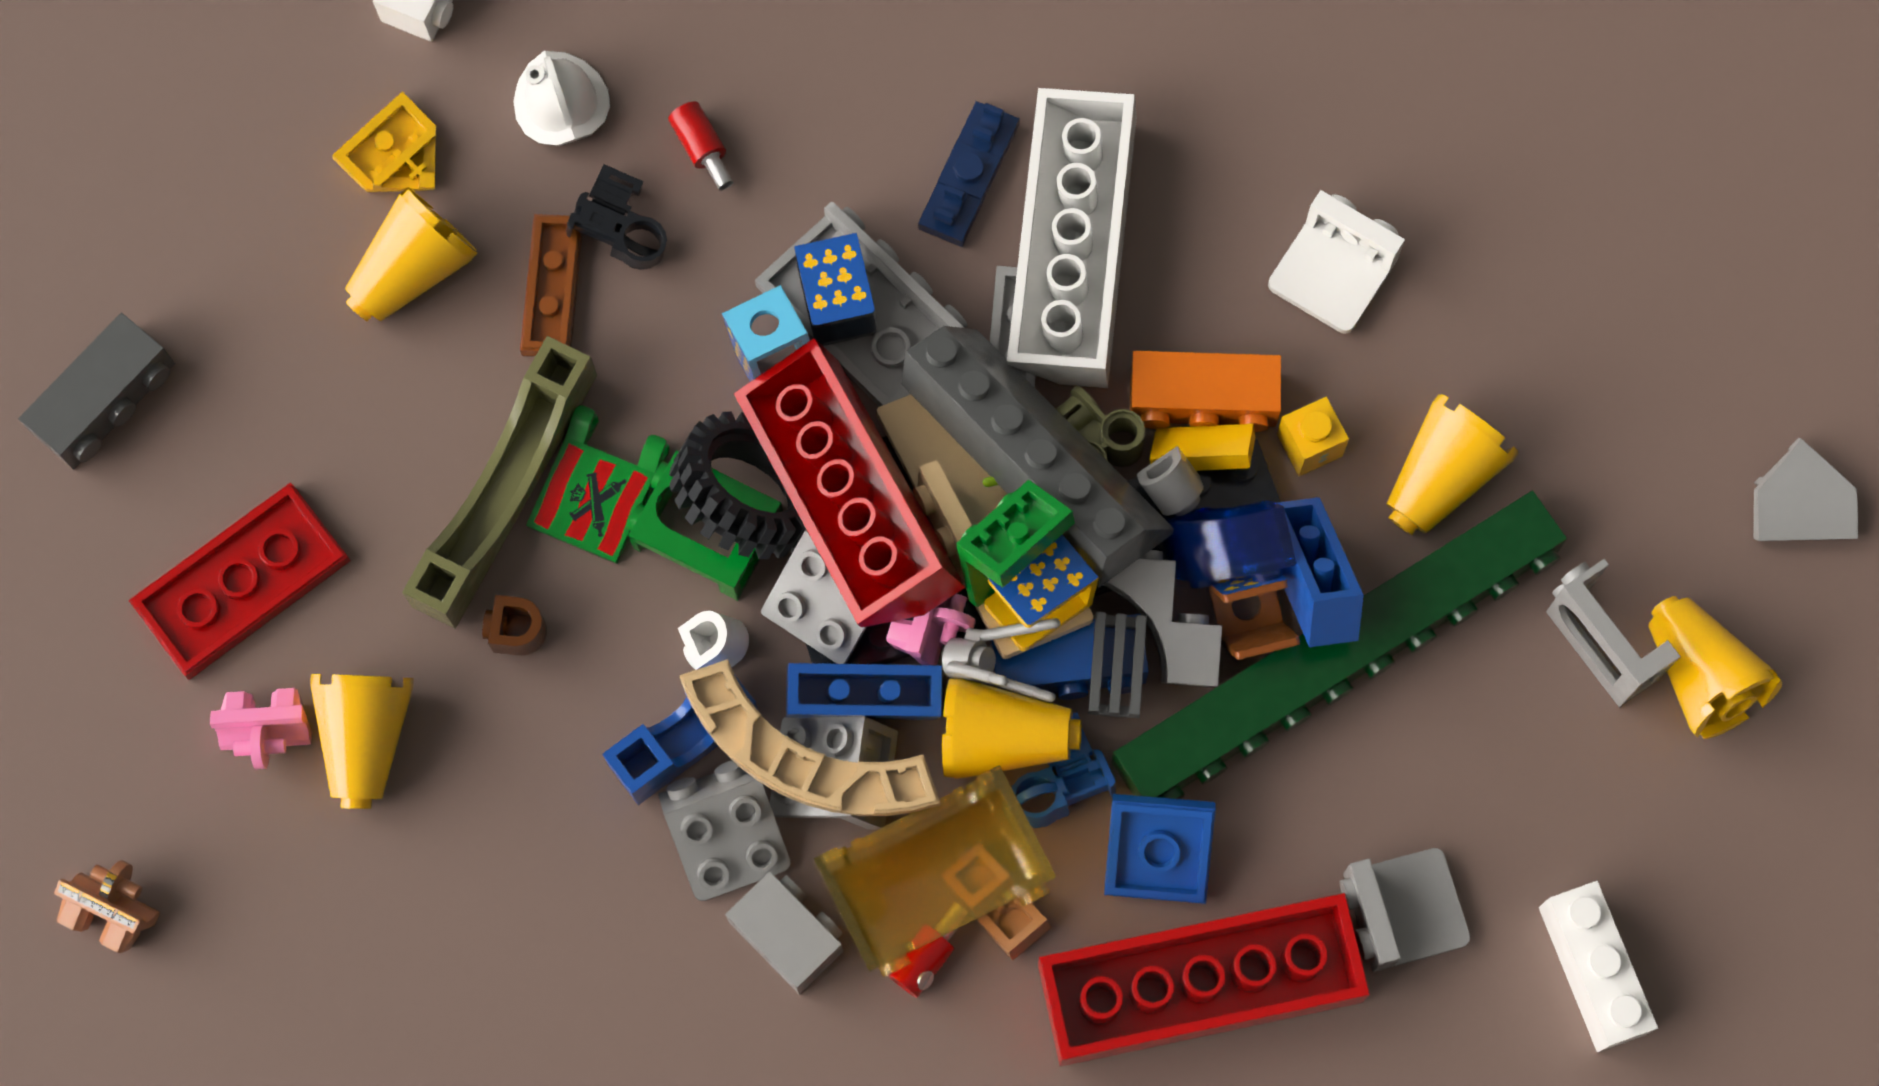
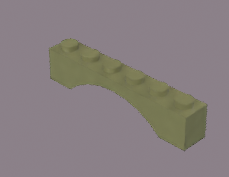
[402,336,597,629]

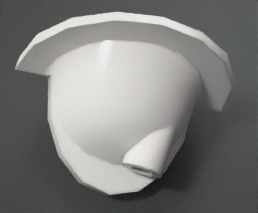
[514,51,610,146]

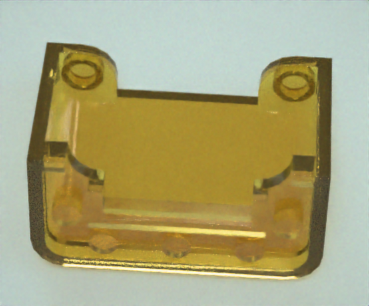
[813,765,1056,977]

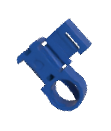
[1010,712,1116,828]

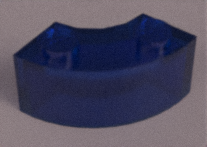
[1164,500,1297,589]

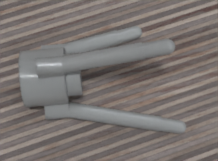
[942,618,1060,702]

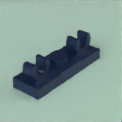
[918,101,1020,247]

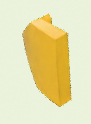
[333,91,436,192]

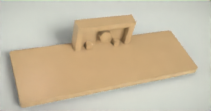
[877,395,1094,659]

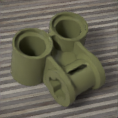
[1056,386,1145,467]

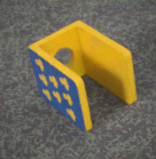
[984,535,1099,652]

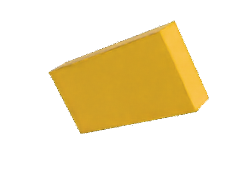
[1150,424,1256,471]

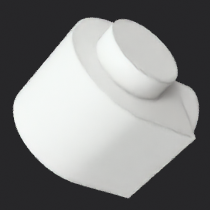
[678,611,749,670]

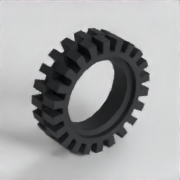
[669,411,806,559]

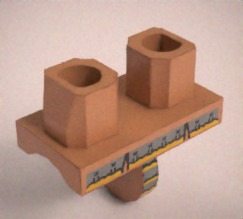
[54,860,160,953]

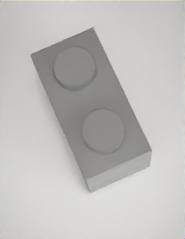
[725,871,844,995]

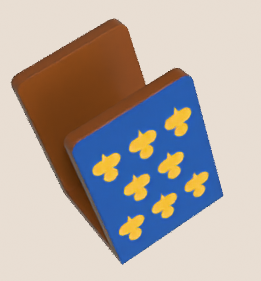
[1207,566,1300,660]

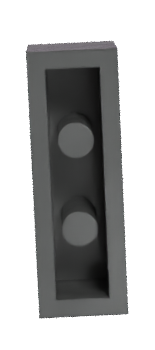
[18,312,175,470]

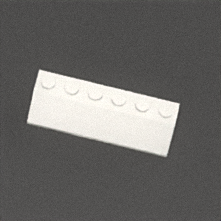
[1007,88,1137,388]

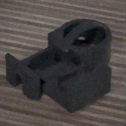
[566,164,667,270]

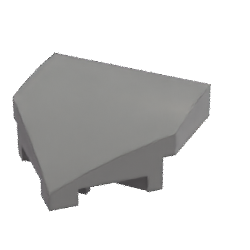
[1753,438,1858,541]

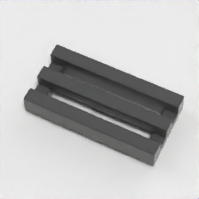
[1088,612,1147,719]

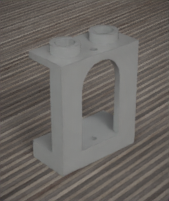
[1546,558,1681,708]

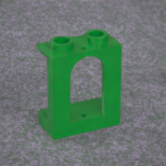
[627,450,783,601]

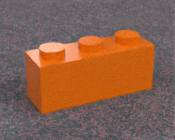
[1130,351,1281,432]

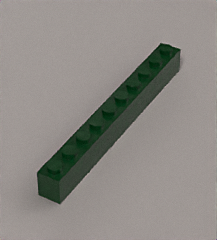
[1111,490,1567,799]

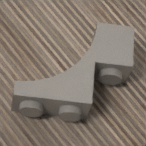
[1103,550,1222,687]

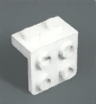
[1268,190,1405,334]

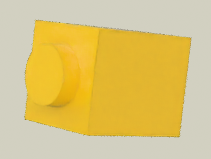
[1277,396,1349,476]

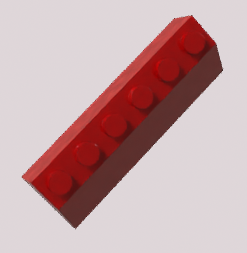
[733,338,965,628]

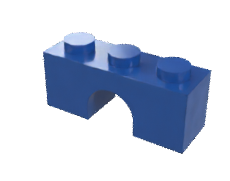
[602,674,759,805]

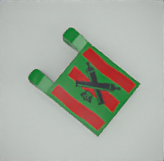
[526,405,670,564]

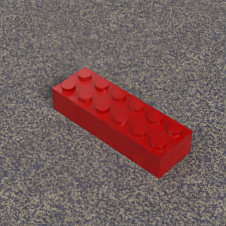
[1038,893,1370,1067]

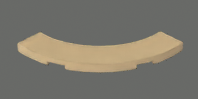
[679,659,940,816]

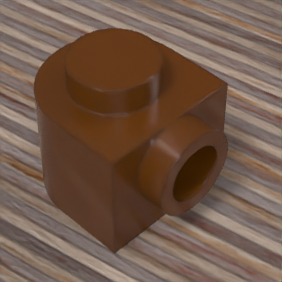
[482,595,547,656]

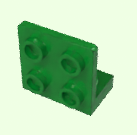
[956,479,1075,607]

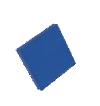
[1104,794,1216,904]

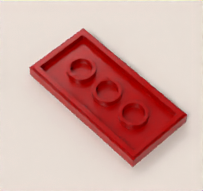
[128,482,351,680]

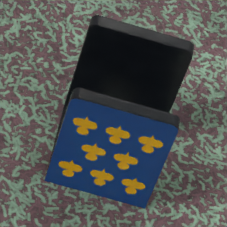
[794,233,877,346]

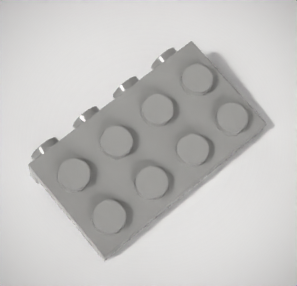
[755,202,967,407]

